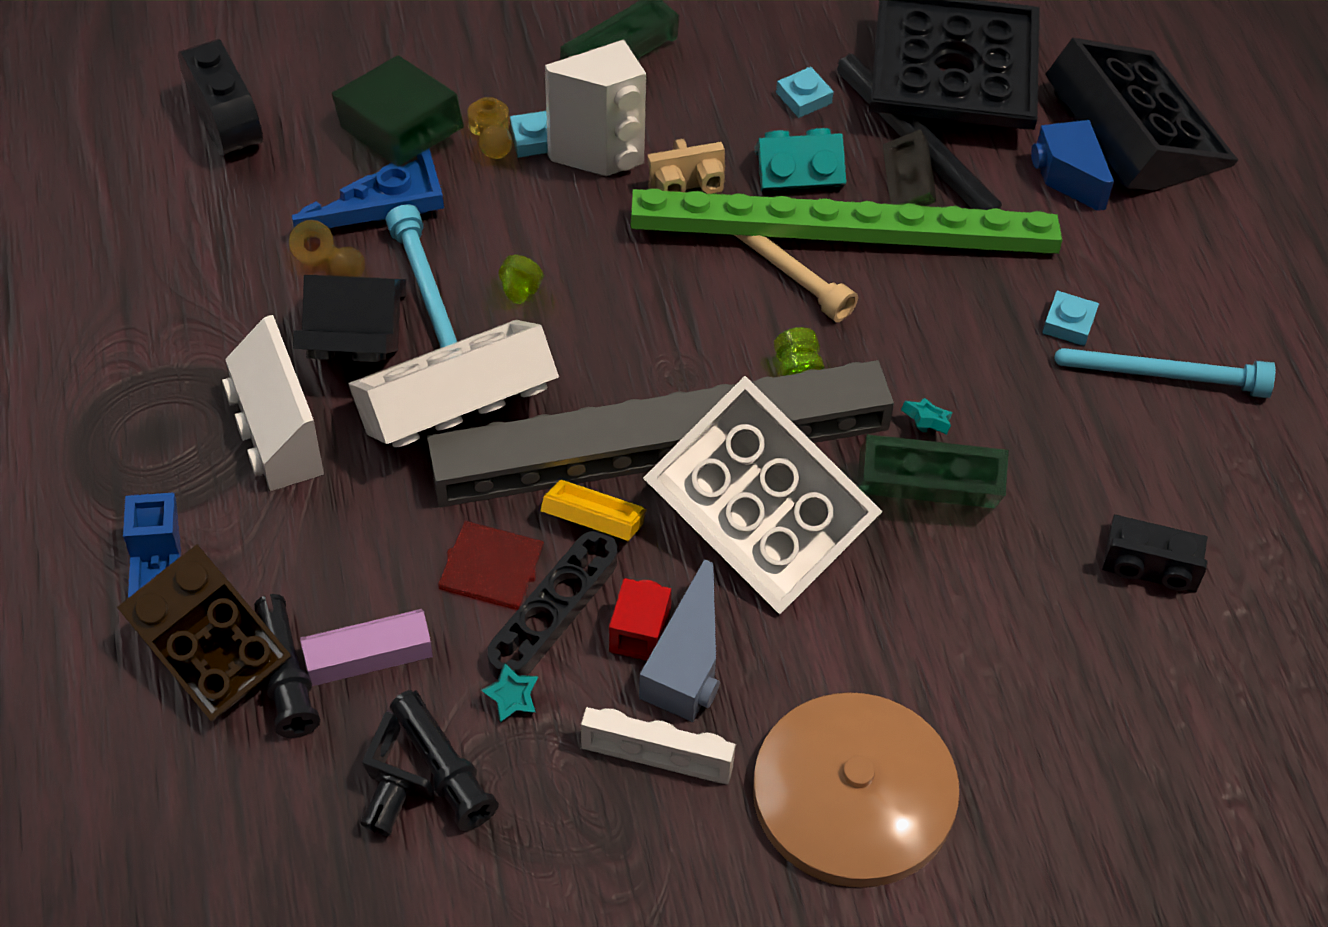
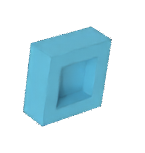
[776,67,834,118]
[510,111,548,157]
[1042,291,1099,346]

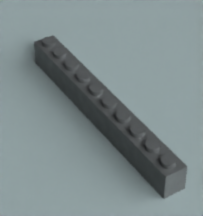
[427,360,894,508]

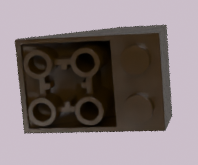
[117,544,292,722]

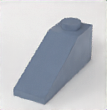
[639,559,720,722]

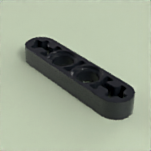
[487,531,617,680]

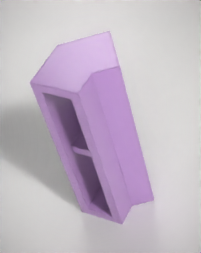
[300,609,433,686]

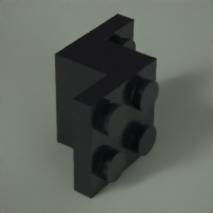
[293,275,407,362]

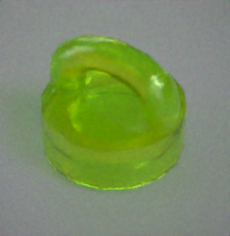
[498,255,544,304]

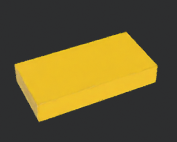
[541,479,647,541]

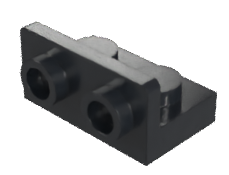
[1102,514,1208,593]

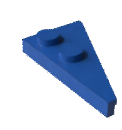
[292,146,444,234]

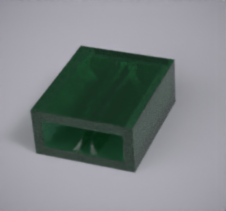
[331,55,464,167]

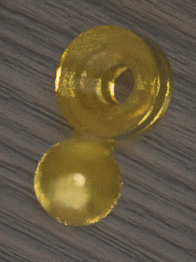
[467,97,512,159]
[289,220,365,277]

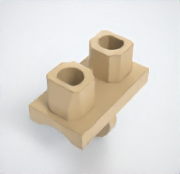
[648,139,725,194]

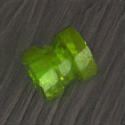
[774,327,825,376]

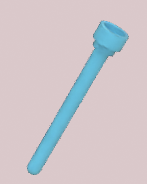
[386,205,457,348]
[1054,348,1275,398]

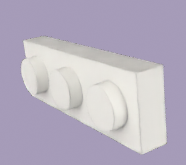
[581,707,736,785]

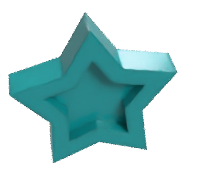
[901,398,953,435]
[481,663,539,722]

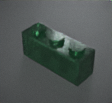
[857,434,1009,508]

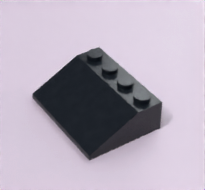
[1045,37,1239,190]

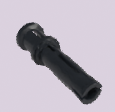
[254,594,320,738]
[390,690,499,831]

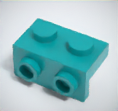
[755,128,846,191]

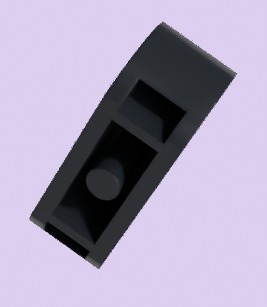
[178,39,263,156]

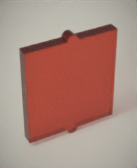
[438,521,544,610]

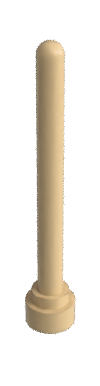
[735,235,858,323]

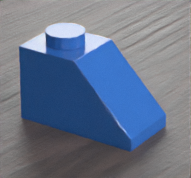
[1031,120,1114,211]

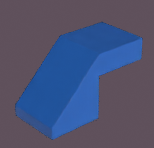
[123,493,181,598]

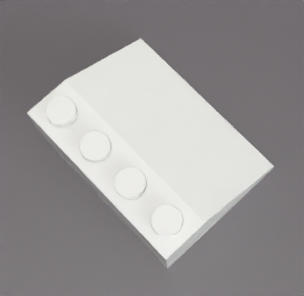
[643,376,883,614]

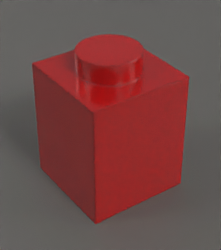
[609,578,672,661]

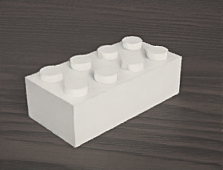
[348,320,559,447]

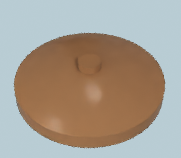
[753,693,959,888]

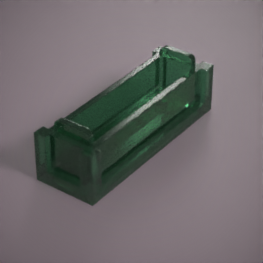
[560,0,679,60]

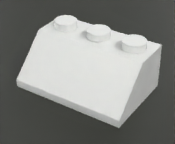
[545,40,646,176]
[222,315,324,491]

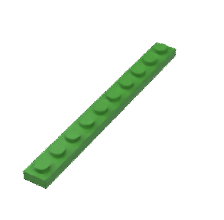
[631,189,1062,254]

